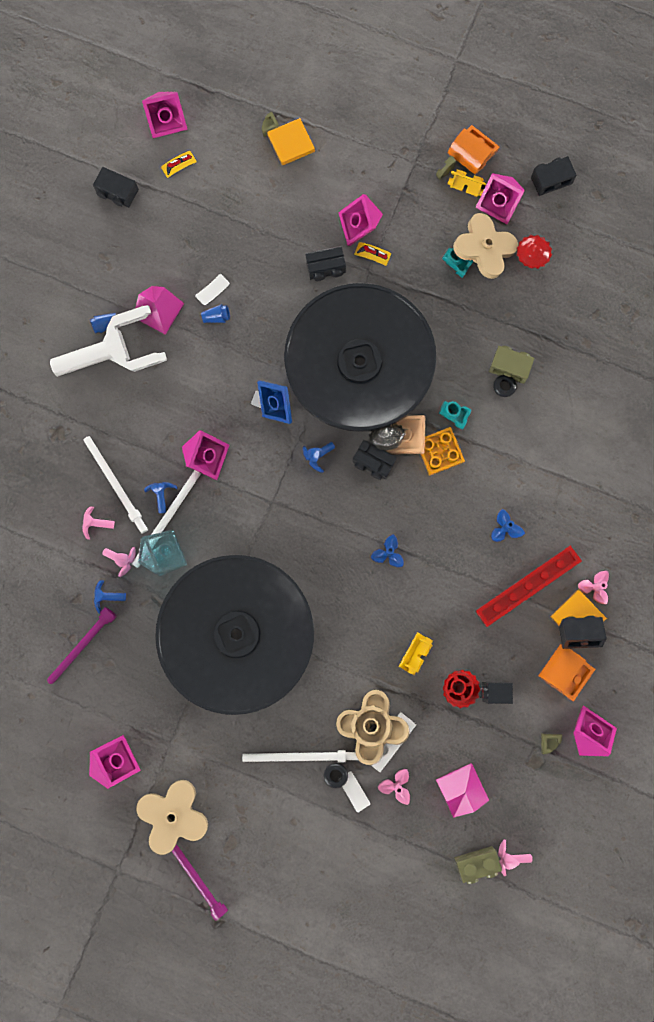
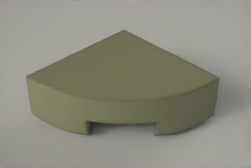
[262,112,280,137]
[436,156,456,180]
[541,734,562,754]

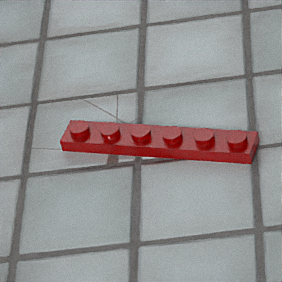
[475,545,582,627]

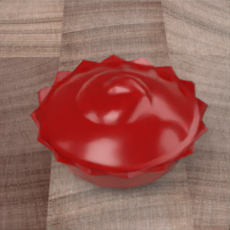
[516,235,552,269]
[443,669,481,709]

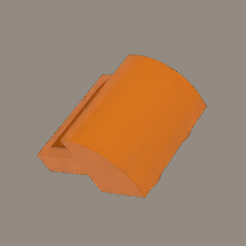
[447,125,500,175]
[538,644,596,702]

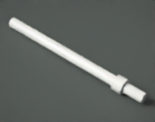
[83,436,148,534]
[132,470,201,568]
[242,750,358,762]

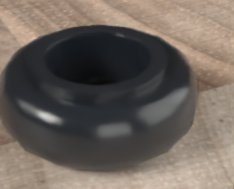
[493,375,517,397]
[324,763,348,788]

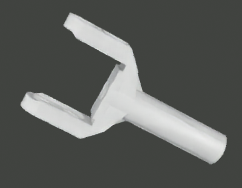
[50,305,167,377]

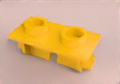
[447,169,486,197]
[399,632,433,675]

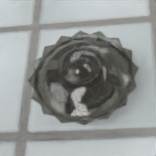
[369,423,406,450]

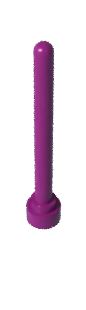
[47,607,117,684]
[172,844,228,921]

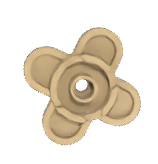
[453,213,518,279]
[336,690,410,765]
[136,780,208,855]

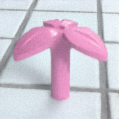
[82,507,114,539]
[103,547,136,577]
[578,571,609,605]
[378,769,410,805]
[498,840,532,876]

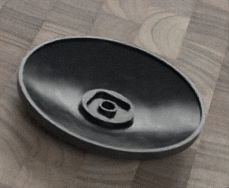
[284,283,436,432]
[155,555,314,715]

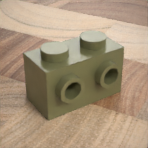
[489,346,535,384]
[454,846,502,884]

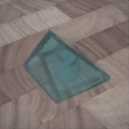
[138,530,187,576]

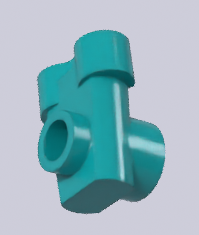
[442,247,473,278]
[439,401,471,429]

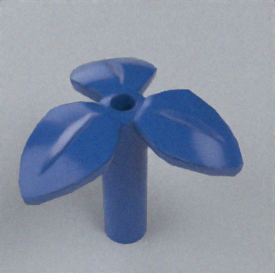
[303,442,335,473]
[144,482,178,513]
[491,509,525,542]
[371,534,404,567]
[94,580,126,614]

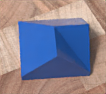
[257,381,292,424]

